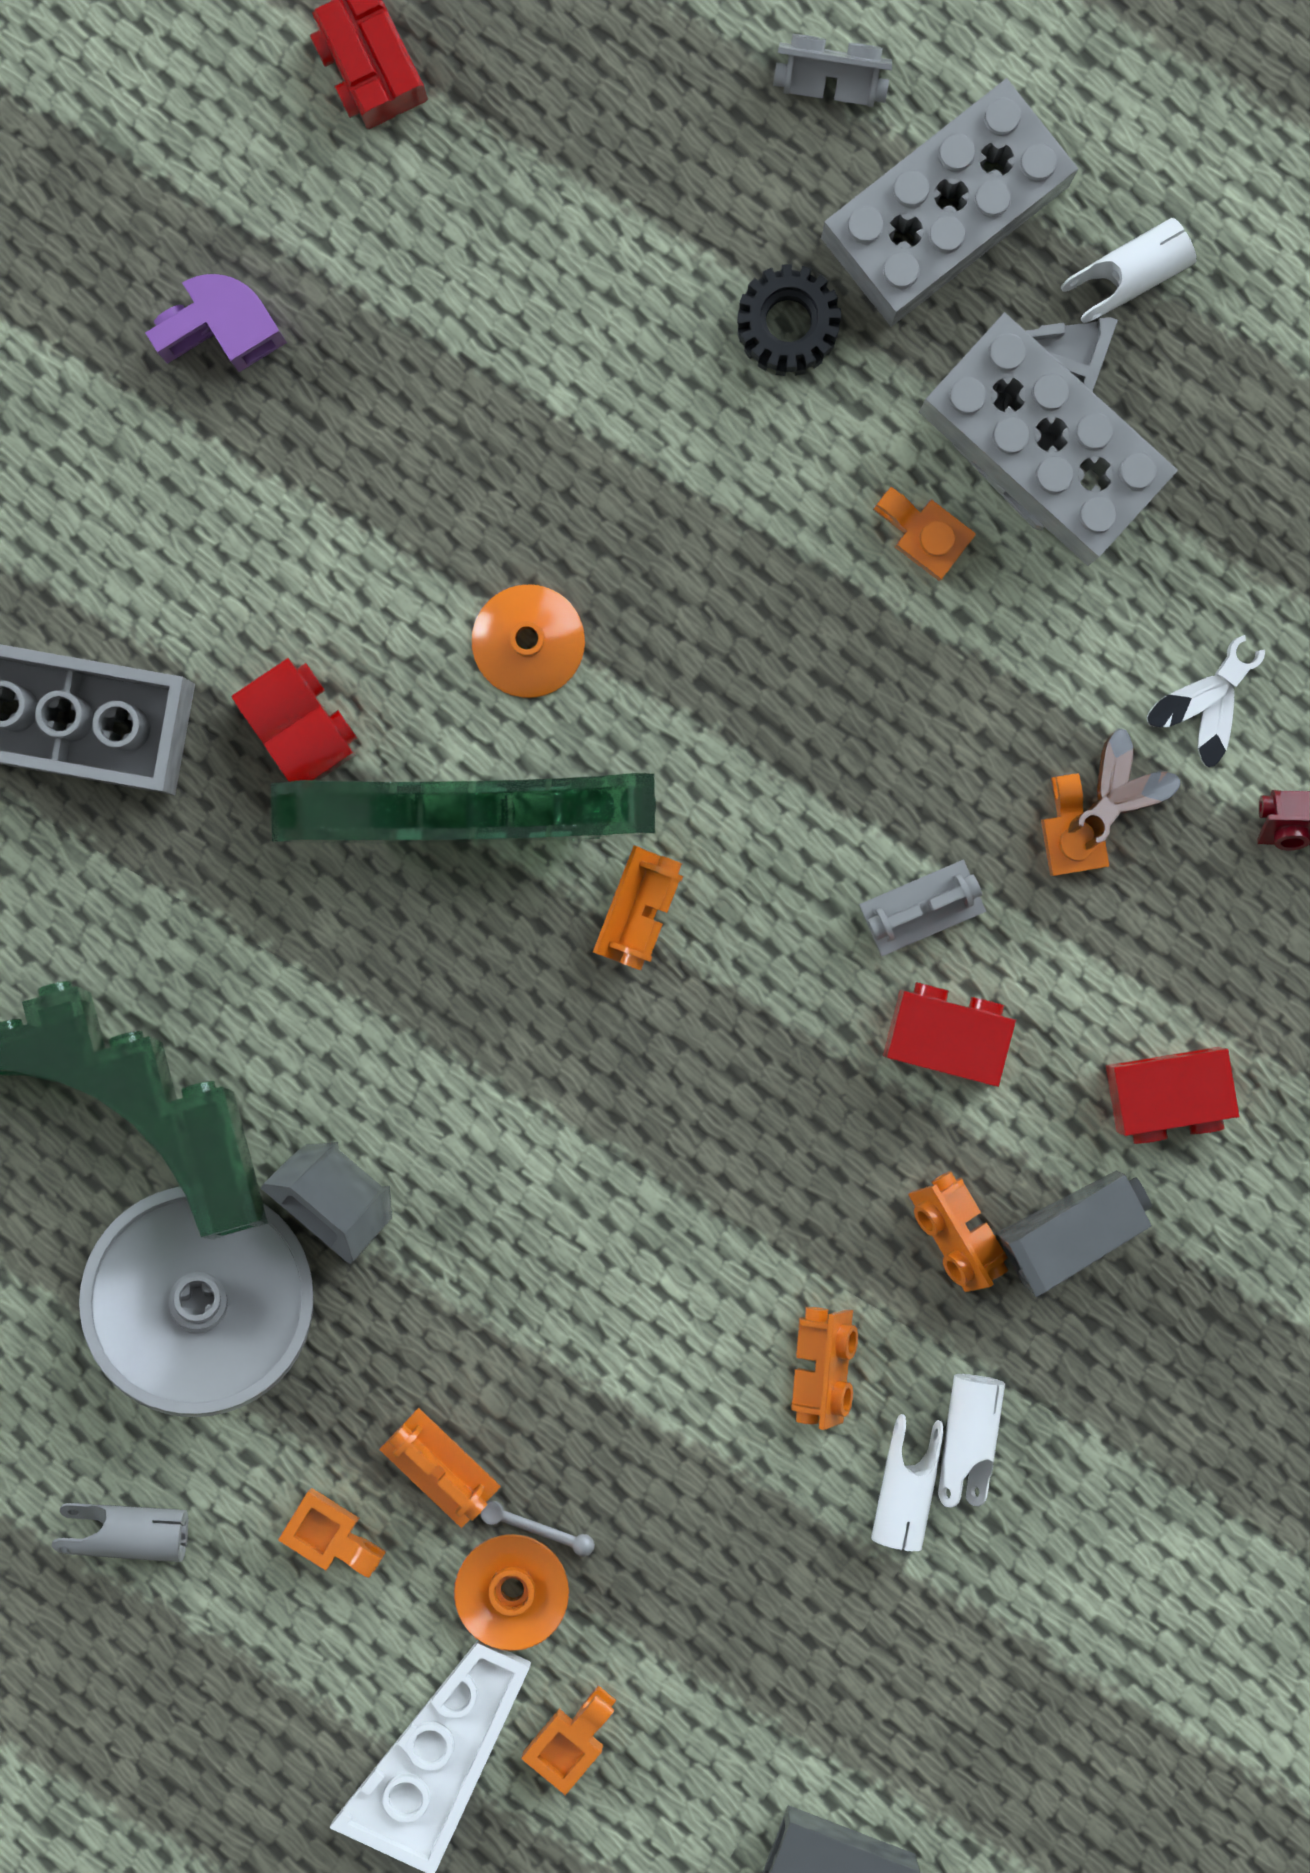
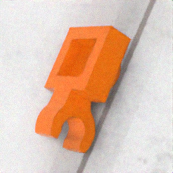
[873,487,976,581]
[1041,773,1109,876]
[278,1488,386,1578]
[521,1685,616,1795]

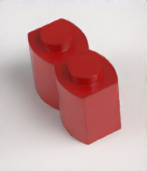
[231,658,357,793]

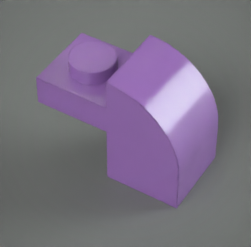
[145,274,287,372]

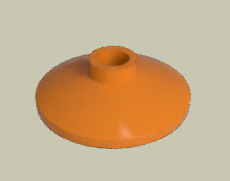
[472,585,585,698]
[454,1534,569,1651]

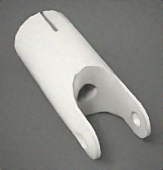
[1061,218,1196,323]
[938,1374,1005,1508]
[871,1414,943,1551]

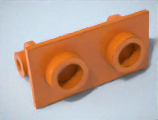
[593,845,684,971]
[908,1171,1008,1292]
[791,1307,858,1430]
[379,1408,501,1528]

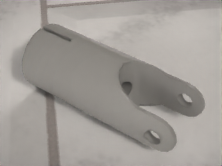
[52,1503,189,1562]

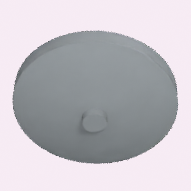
[79,1185,314,1417]

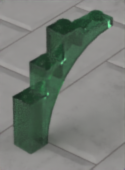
[271,773,656,844]
[0,981,268,1239]

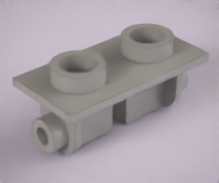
[773,34,892,107]
[859,859,986,957]

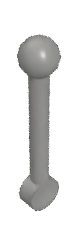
[481,1501,595,1557]

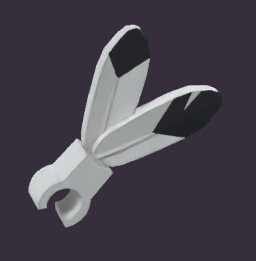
[1147,635,1265,767]

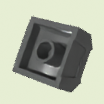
[261,1142,392,1264]

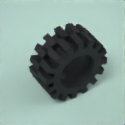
[737,264,841,376]

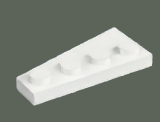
[330,1640,531,1873]

